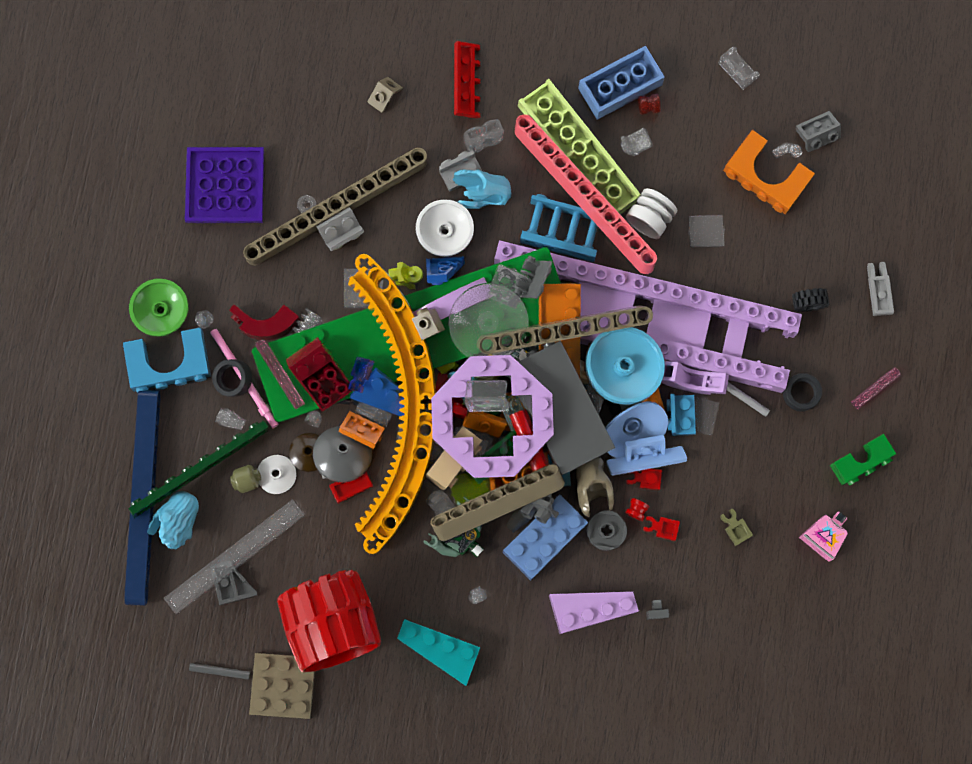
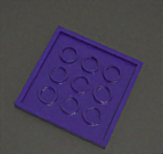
[185,147,264,223]

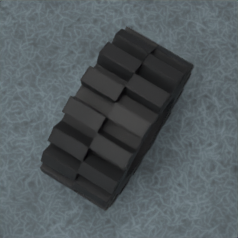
[792,288,829,312]

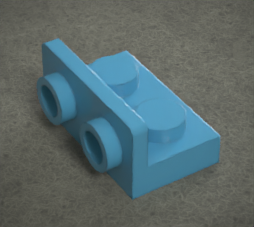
[667,394,696,436]

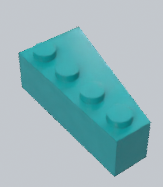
[397,619,480,686]

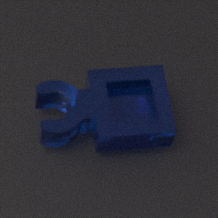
[348,357,375,393]

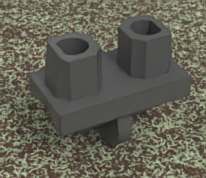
[520,494,559,524]

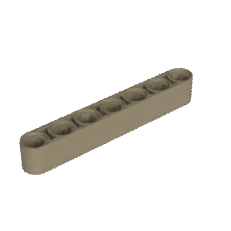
[431,465,565,541]

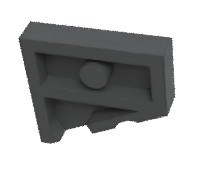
[210,561,258,606]

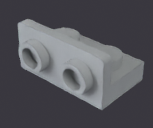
[439,150,482,192]
[316,207,364,251]

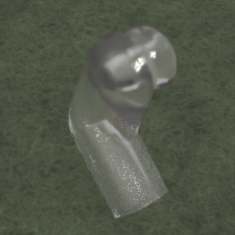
[772,143,802,158]

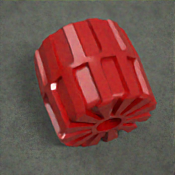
[277,570,381,673]

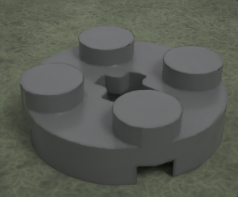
[587,511,627,551]

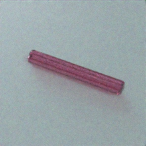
[255,339,304,409]

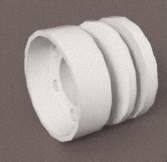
[626,188,678,239]

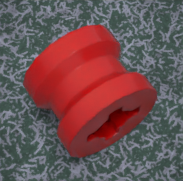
[625,498,650,521]

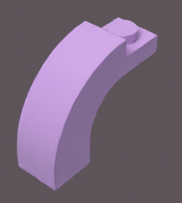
[661,361,729,395]

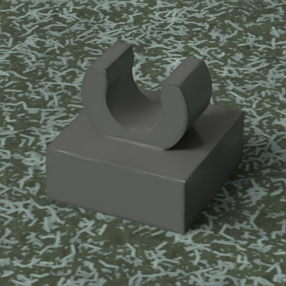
[646,600,669,620]

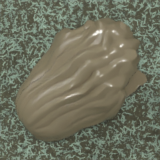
[576,457,614,517]

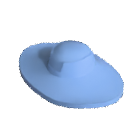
[605,401,668,458]

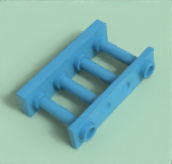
[520,194,597,262]

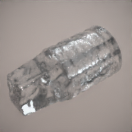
[355,402,392,427]

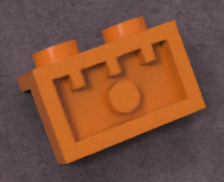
[338,411,385,449]

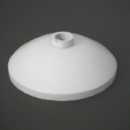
[416,200,474,256]

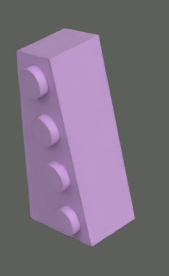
[549,592,638,634]

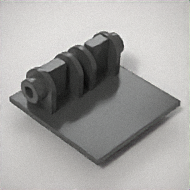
[514,256,552,299]

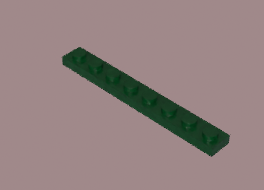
[128,421,268,519]

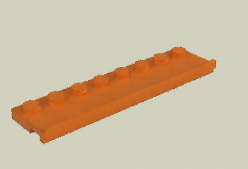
[539,283,581,378]

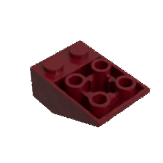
[286,337,355,412]

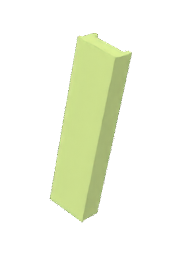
[518,79,641,222]

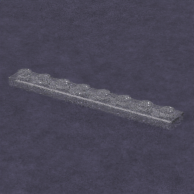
[164,499,305,615]

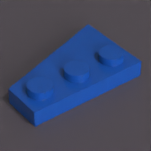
[426,256,465,285]
[350,368,404,416]

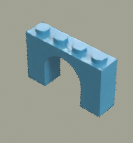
[123,328,211,393]

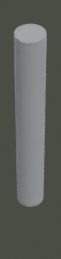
[727,382,770,417]

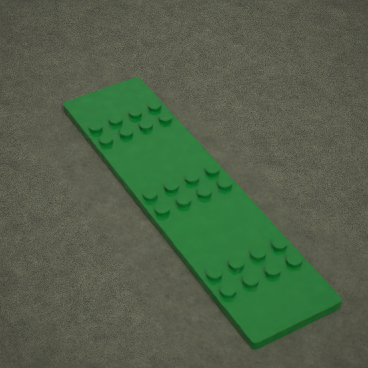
[252,247,561,422]

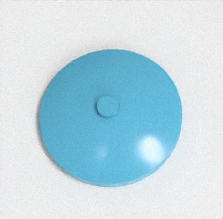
[585,327,665,405]

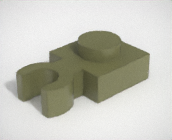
[720,509,753,546]

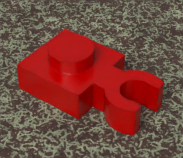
[626,469,662,490]
[643,516,680,541]

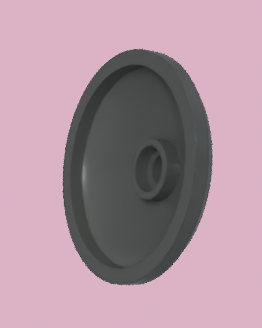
[313,426,372,482]

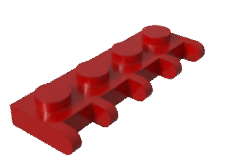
[454,41,480,118]

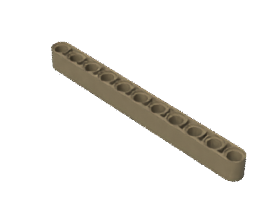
[243,148,427,265]

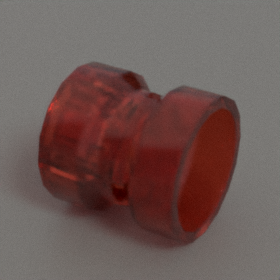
[638,94,660,115]

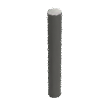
[189,663,251,679]

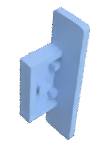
[606,435,687,476]

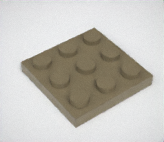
[249,653,315,719]

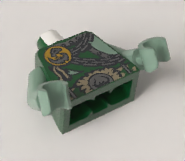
[423,496,484,558]

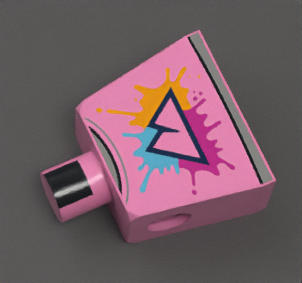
[799,512,848,562]

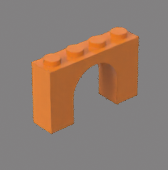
[723,130,815,214]

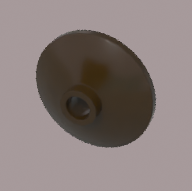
[289,433,319,472]

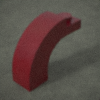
[229,304,301,341]

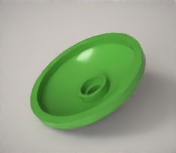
[129,279,188,337]

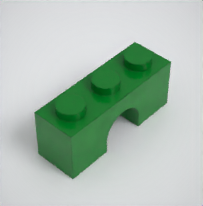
[830,434,896,486]

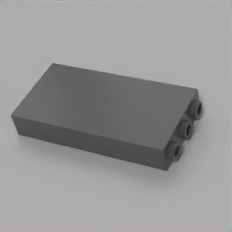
[509,341,615,475]

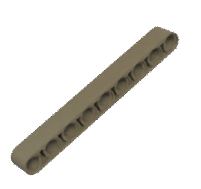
[477,305,653,354]

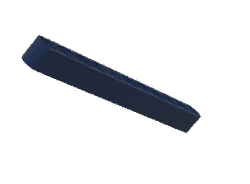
[124,390,161,606]

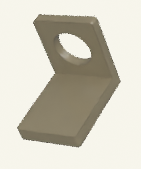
[367,77,402,113]

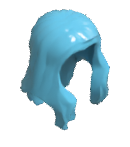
[453,169,511,209]
[147,491,199,549]

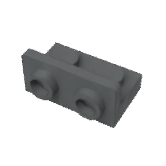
[796,111,841,152]

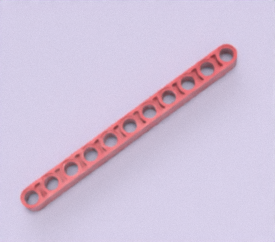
[515,115,657,274]

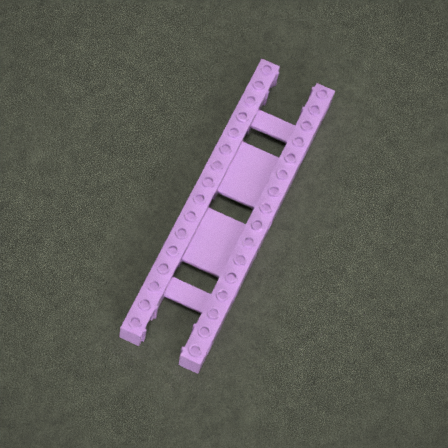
[494,241,802,393]

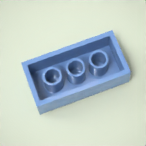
[578,46,665,120]
[503,495,588,581]

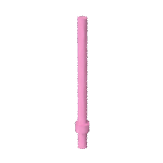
[210,329,279,429]

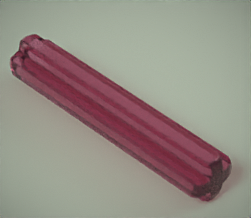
[851,367,901,409]

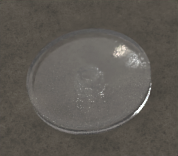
[449,283,529,357]

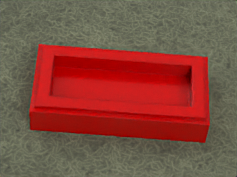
[329,472,373,503]

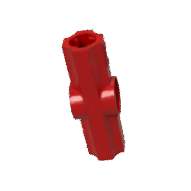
[509,409,549,471]

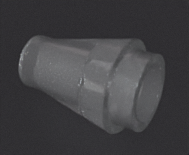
[215,407,246,430]

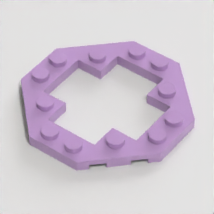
[431,355,554,478]

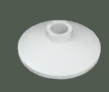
[258,455,296,494]

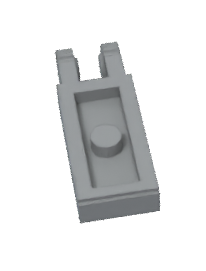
[867,262,894,316]

